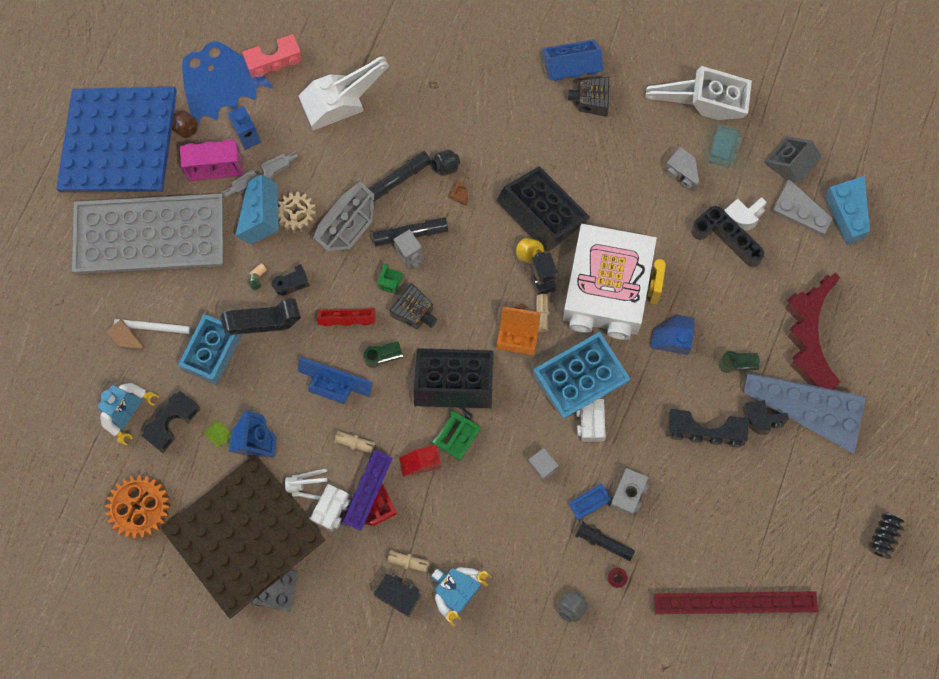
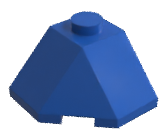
[650,315,695,355]
[229,411,277,457]

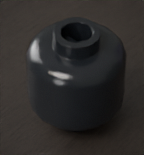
[431,150,460,176]

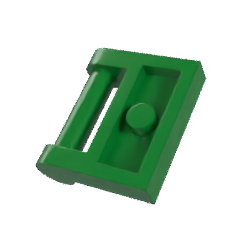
[431,411,481,461]

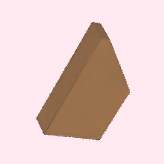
[106,319,144,349]

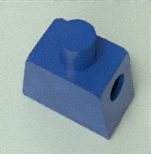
[227,106,261,150]

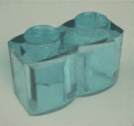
[707,124,742,168]

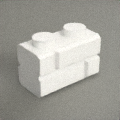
[576,399,606,442]
[310,484,351,532]

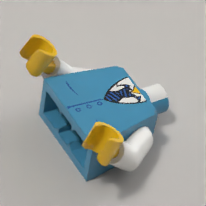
[97,383,159,445]
[431,567,492,627]

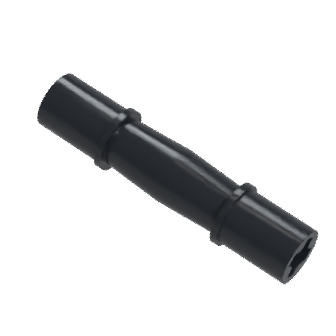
[368,151,431,202]
[372,217,449,247]

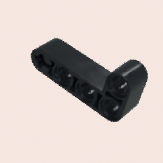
[691,206,764,267]
[220,298,301,335]

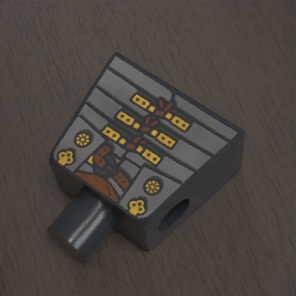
[568,77,609,117]
[389,283,438,329]

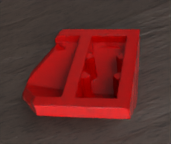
[364,485,397,526]

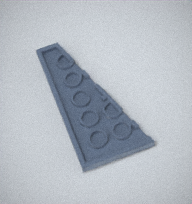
[744,372,866,454]

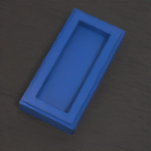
[568,483,612,521]

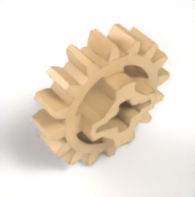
[278,192,316,233]

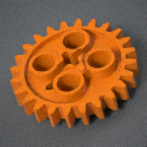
[105,475,171,540]

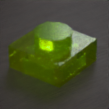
[204,420,231,448]

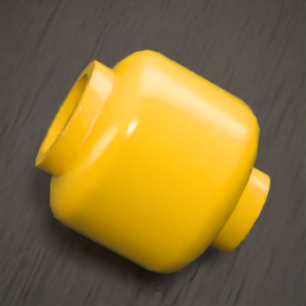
[516,238,544,264]

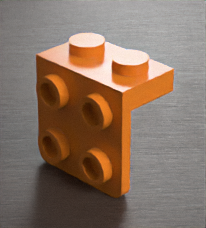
[496,307,541,355]

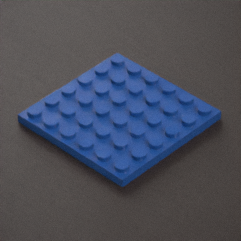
[56,87,177,192]

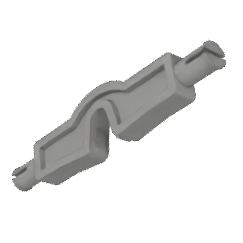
[223,151,299,198]

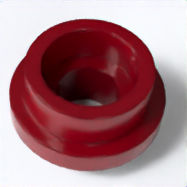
[607,568,628,588]

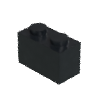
[373,573,421,617]

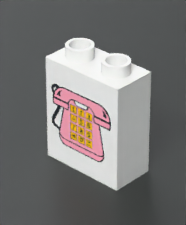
[563,224,657,340]

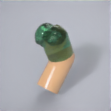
[247,263,267,291]

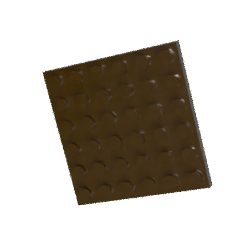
[161,455,326,619]

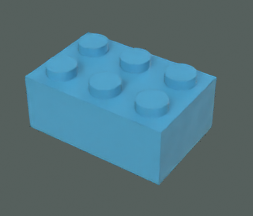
[178,314,242,386]

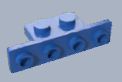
[298,357,372,404]

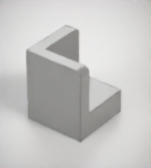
[528,448,559,482]

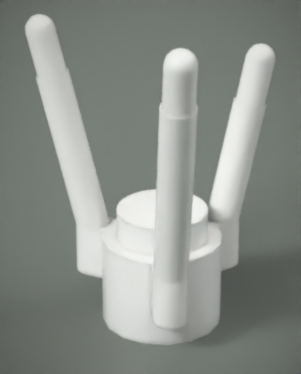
[285,469,328,500]

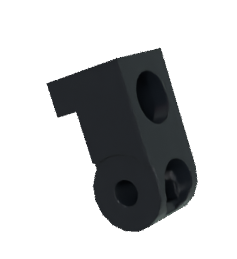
[272,264,310,296]

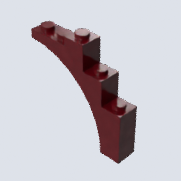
[785,272,841,390]

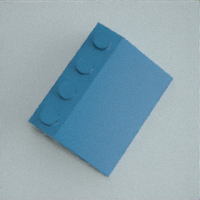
[533,332,631,419]

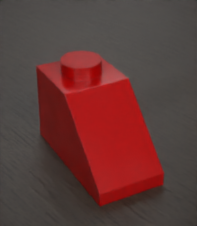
[399,445,441,477]

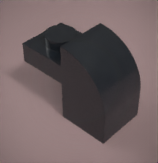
[742,400,789,435]

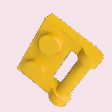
[647,259,666,304]

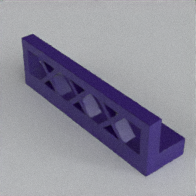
[341,450,393,531]

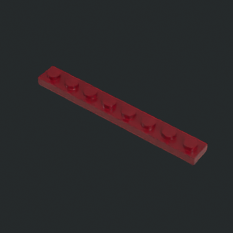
[654,591,818,615]

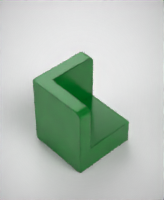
[377,263,403,294]

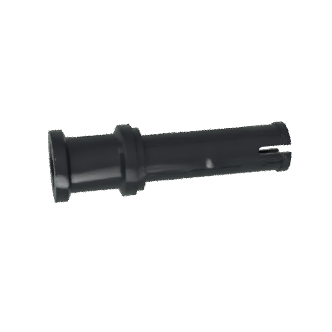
[575,521,635,562]

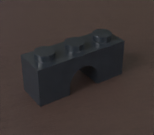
[530,252,558,295]
[141,391,201,453]

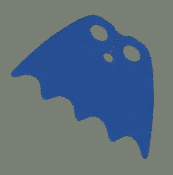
[182,41,273,126]

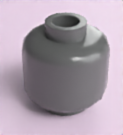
[558,592,588,622]

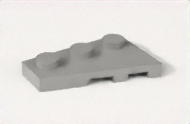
[772,179,833,237]

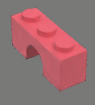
[242,34,302,78]

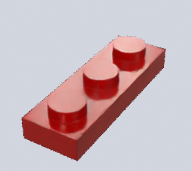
[317,308,376,327]

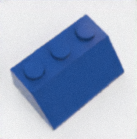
[542,39,604,81]

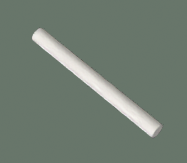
[114,319,191,334]

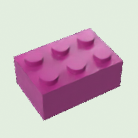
[180,139,243,181]

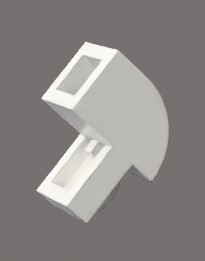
[724,197,767,231]

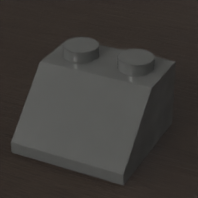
[764,136,822,183]

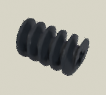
[868,513,904,559]

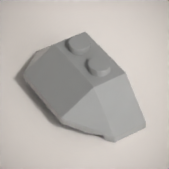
[313,182,374,251]

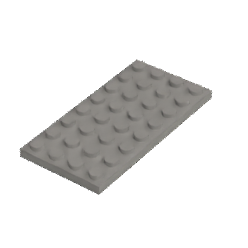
[72,194,224,274]

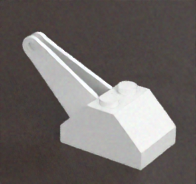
[299,56,389,131]
[645,66,752,120]

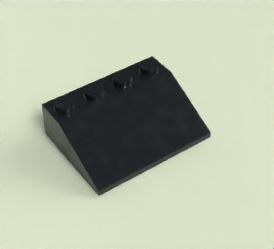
[496,166,590,252]
[414,348,493,409]

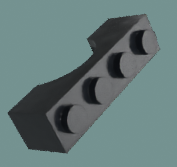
[666,409,749,447]

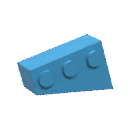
[235,174,279,244]
[825,176,870,245]

